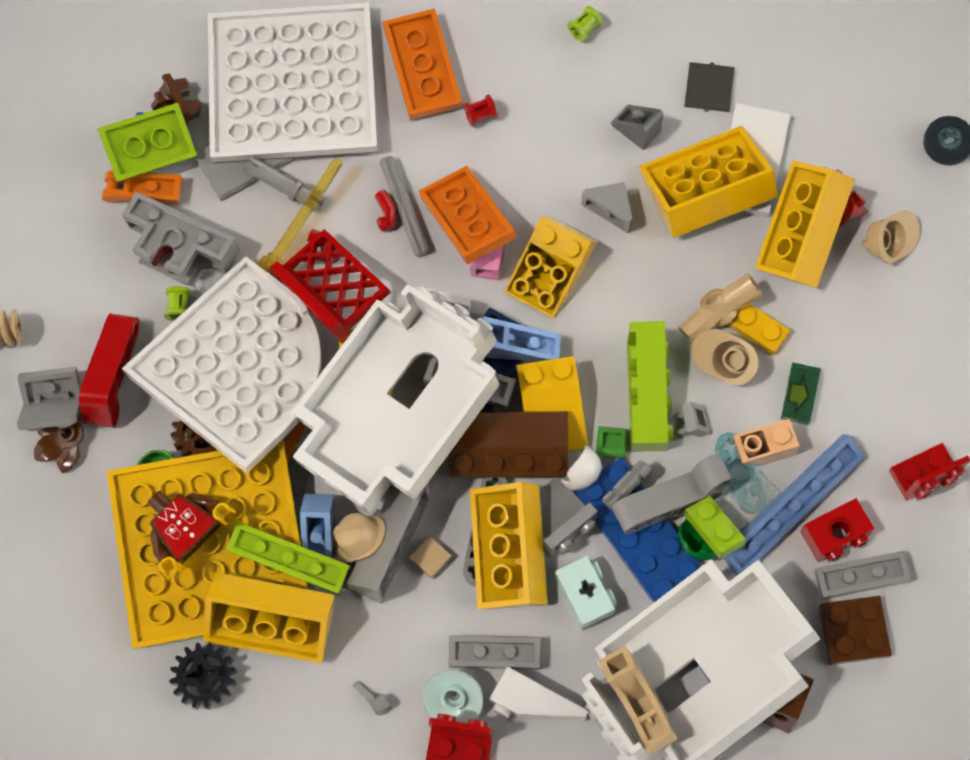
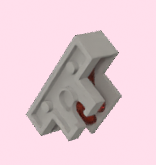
[122,191,240,286]

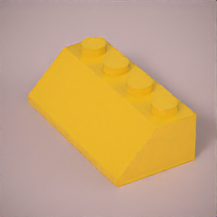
[755,160,855,289]
[470,482,548,610]
[203,572,335,664]

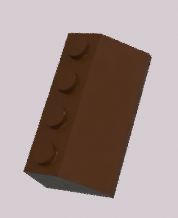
[449,411,568,477]

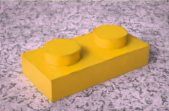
[726,304,790,356]

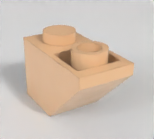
[733,419,800,465]

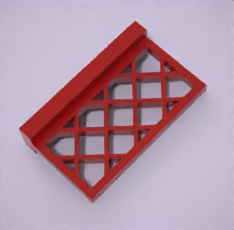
[269,229,391,344]

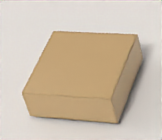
[409,536,452,579]

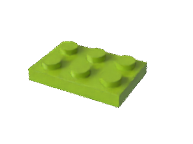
[97,103,197,183]

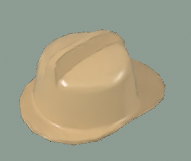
[861,210,920,264]
[691,329,759,386]
[333,513,386,564]

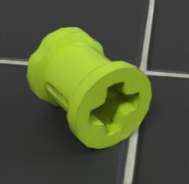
[567,6,603,42]
[164,286,191,321]

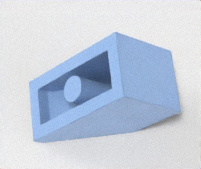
[300,494,335,559]

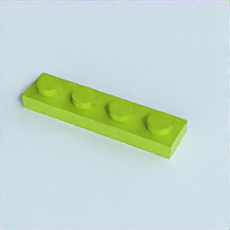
[226,522,351,594]

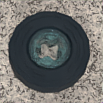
[923,115,970,166]

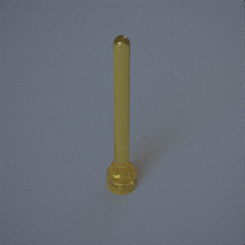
[257,158,343,277]

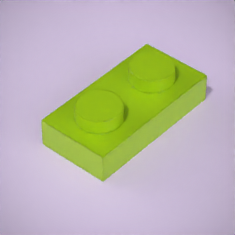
[684,496,745,559]

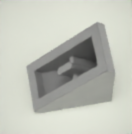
[581,182,633,233]

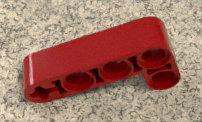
[79,313,140,428]

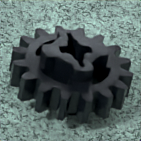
[169,642,237,710]

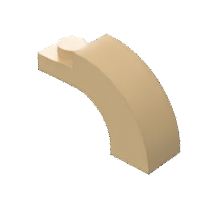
[598,645,677,755]

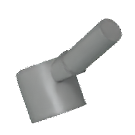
[353,681,392,715]

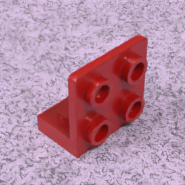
[889,442,970,501]
[426,714,493,760]

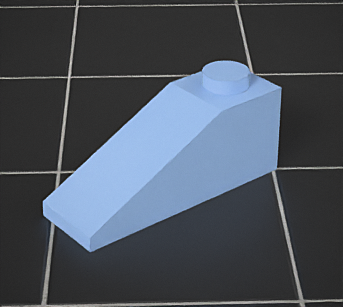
[476,316,561,362]

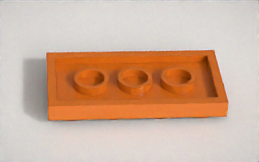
[382,8,463,120]
[418,166,517,265]

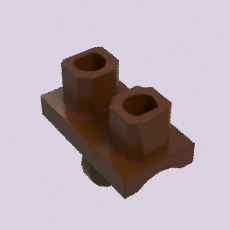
[151,73,201,126]

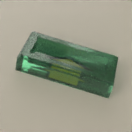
[780,362,821,425]

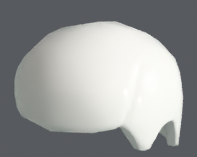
[561,445,602,491]

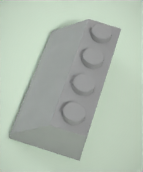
[346,483,431,603]

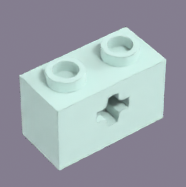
[555,555,617,631]

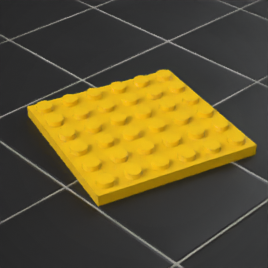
[106,439,309,649]

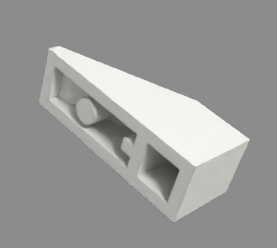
[489,666,589,721]

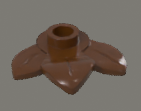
[34,421,85,473]

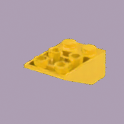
[504,215,598,318]

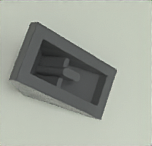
[611,104,663,150]

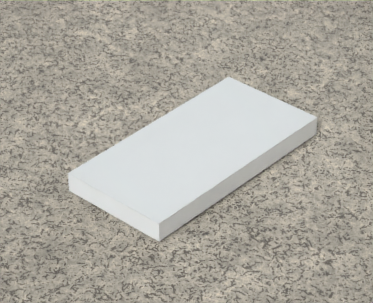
[730,103,791,217]

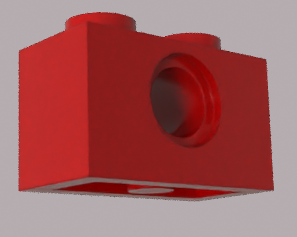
[800,498,875,562]

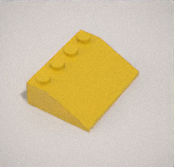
[639,126,779,238]

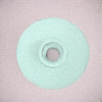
[422,669,484,724]

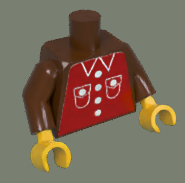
[148,490,236,580]

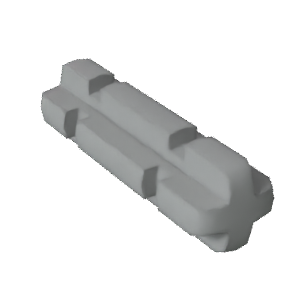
[602,460,651,510]

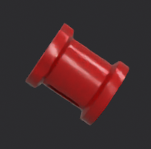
[463,94,498,127]

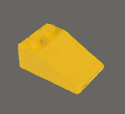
[516,356,588,452]

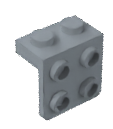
[17,366,81,432]
[540,477,598,557]

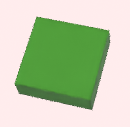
[596,426,628,460]

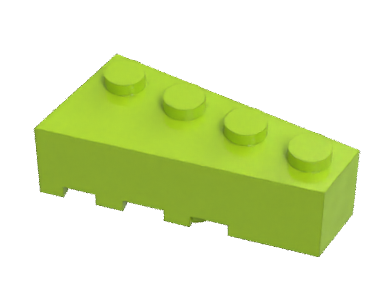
[627,321,673,452]

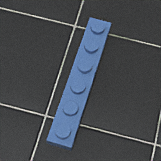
[723,434,865,575]

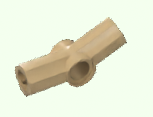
[678,273,762,344]

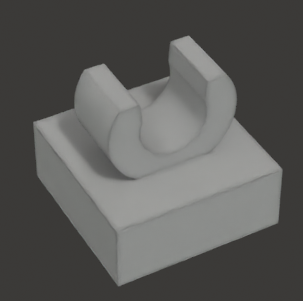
[673,402,710,437]

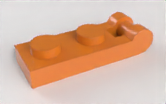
[102,171,183,205]

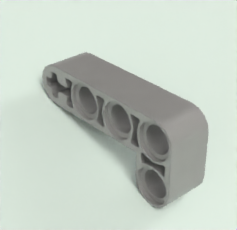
[611,454,733,535]

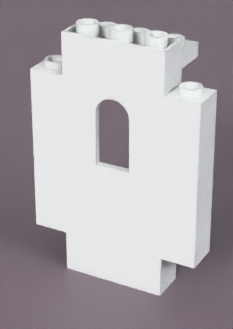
[292,284,500,513]
[581,559,820,760]

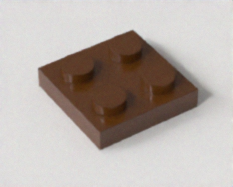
[819,596,892,665]

